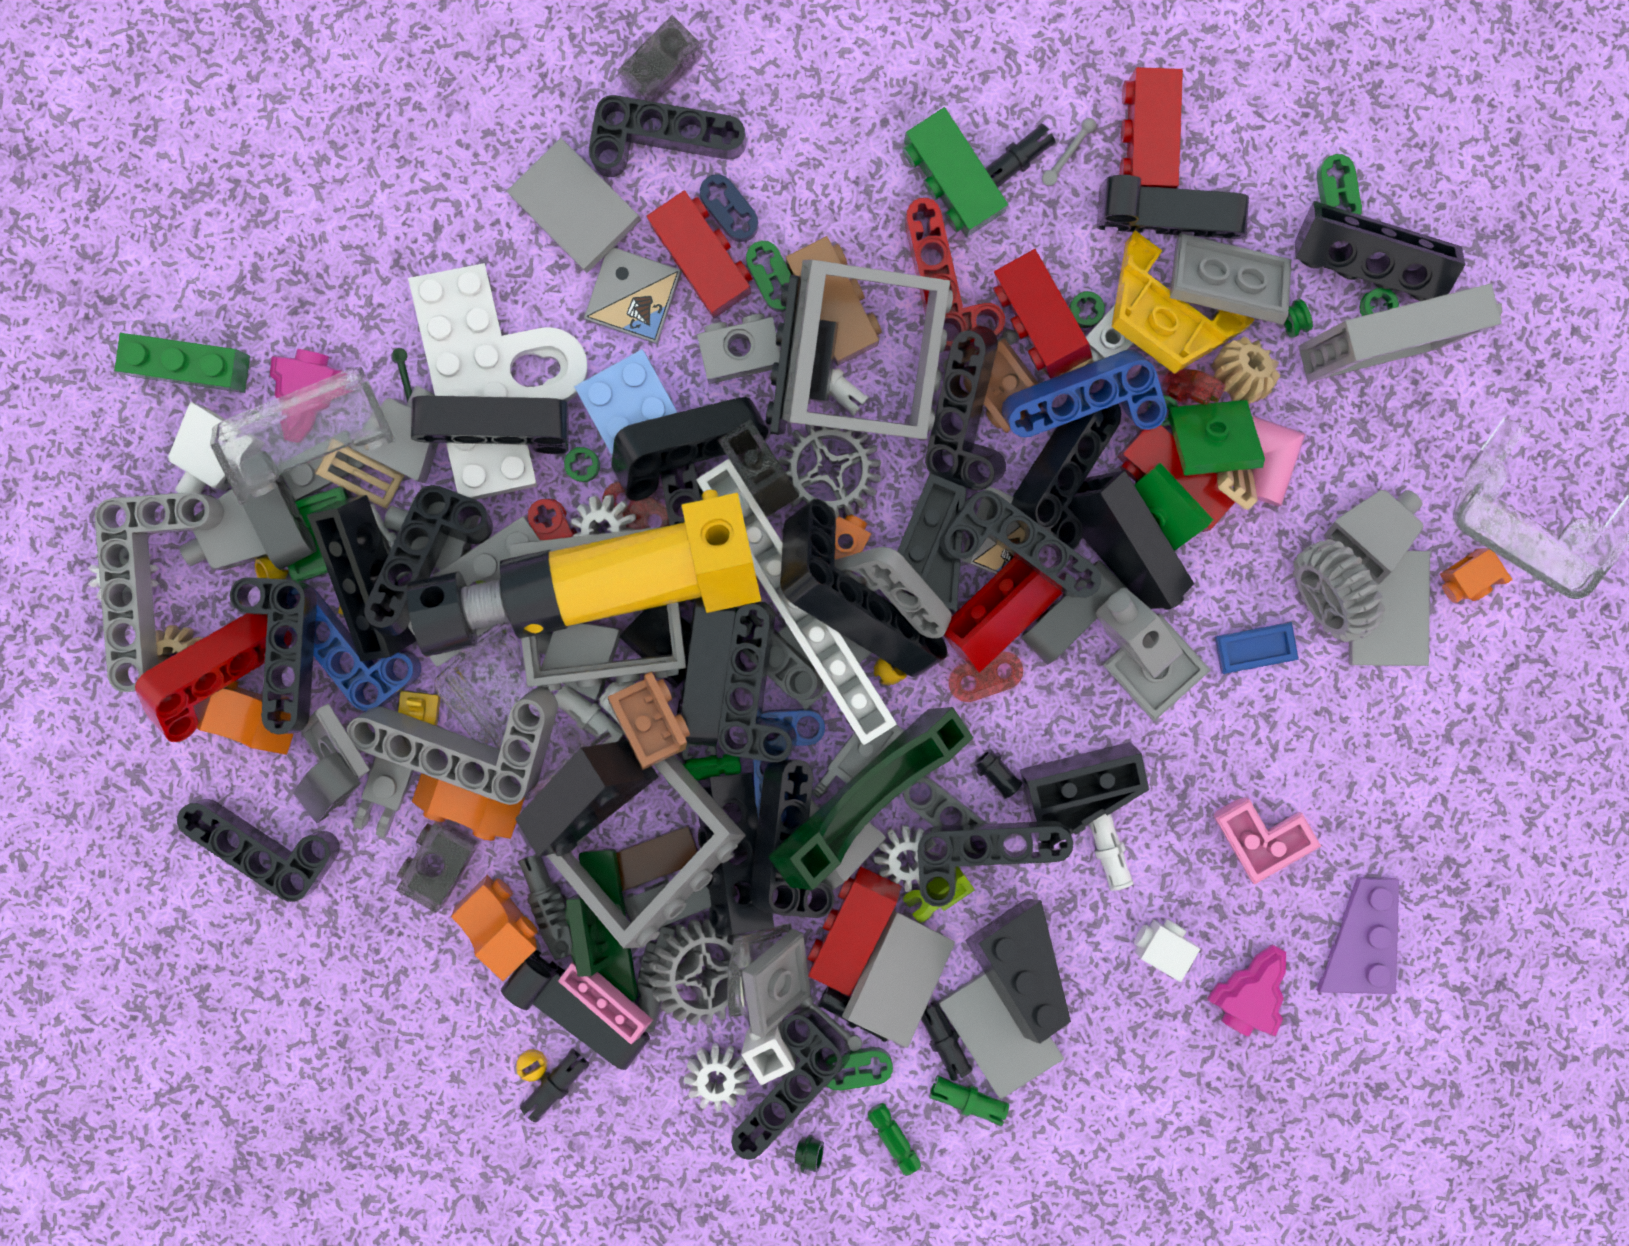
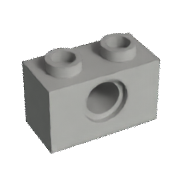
[697,314,780,384]

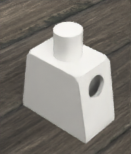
[168,402,265,494]

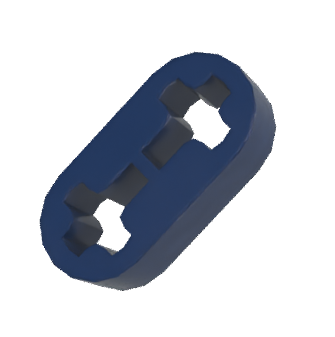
[700,174,759,242]

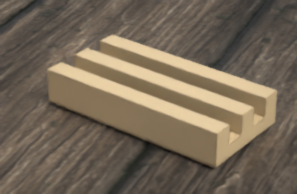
[315,438,405,509]
[1216,469,1258,510]

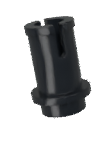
[974,749,1023,799]

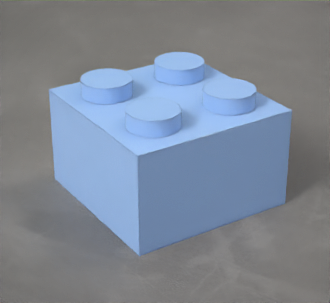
[574,349,678,455]

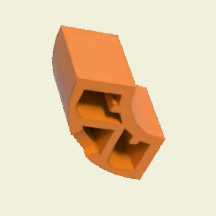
[193,680,294,755]
[411,773,525,841]
[451,875,538,981]

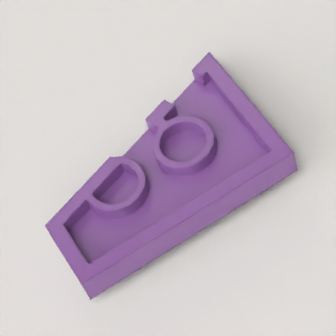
[1316,877,1399,994]

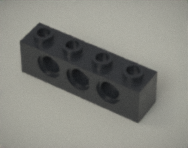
[1295,201,1465,301]
[307,495,416,662]
[697,773,775,937]

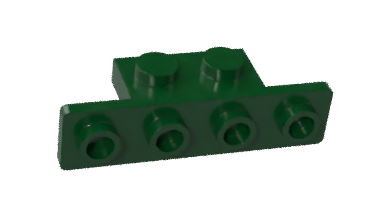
[565,849,638,1002]

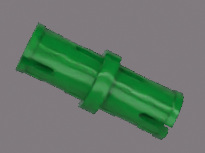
[929,1075,1009,1127]

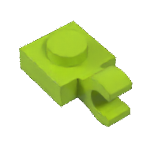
[903,866,975,923]

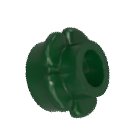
[795,1135,824,1174]

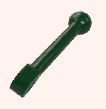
[391,348,412,402]

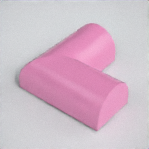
[1252,416,1305,507]
[1214,797,1321,884]

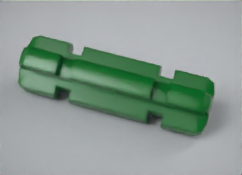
[667,754,741,785]
[868,1103,921,1176]

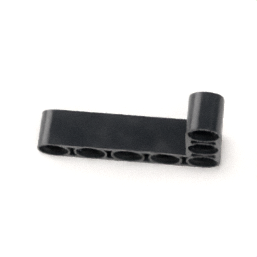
[780,499,948,677]

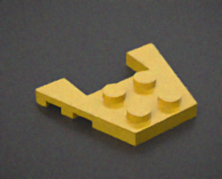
[1111,230,1255,374]

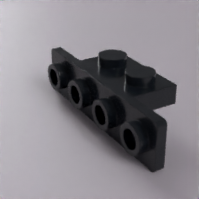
[766,275,839,435]
[619,605,691,689]

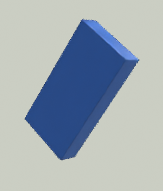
[1214,622,1299,674]

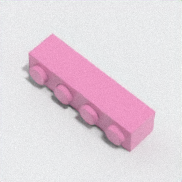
[558,962,653,1044]

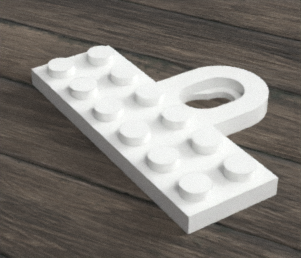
[408,263,587,500]

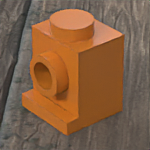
[835,514,872,572]
[1440,548,1513,604]

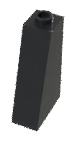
[1068,470,1194,610]

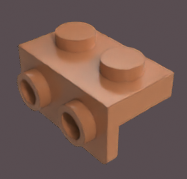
[962,338,1042,433]
[608,671,690,770]

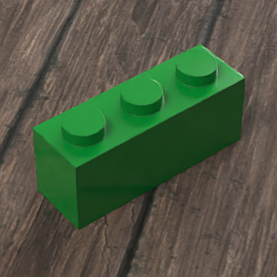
[902,107,1009,238]
[114,332,250,393]

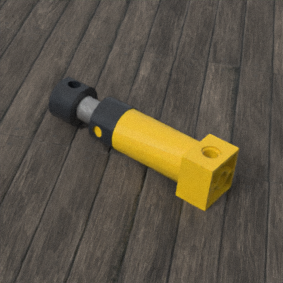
[406,489,761,657]

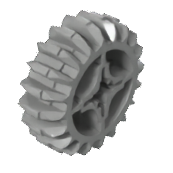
[778,424,881,519]
[1293,538,1385,643]
[648,919,751,1026]

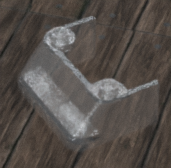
[210,367,396,505]
[1453,417,1629,599]
[435,621,612,800]

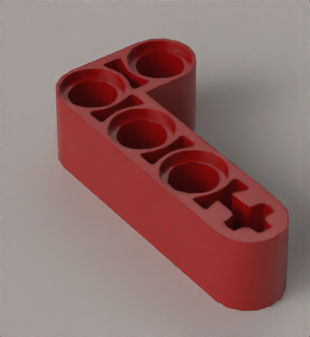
[905,198,1005,352]
[135,613,292,742]

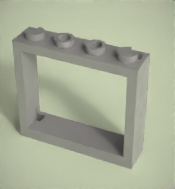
[781,260,953,440]
[1298,283,1502,383]
[509,526,686,691]
[546,755,746,948]

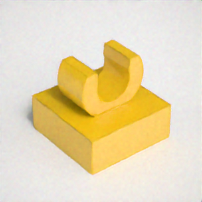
[398,690,441,726]

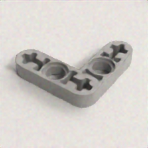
[835,547,952,638]

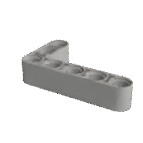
[95,492,224,692]
[347,688,558,805]

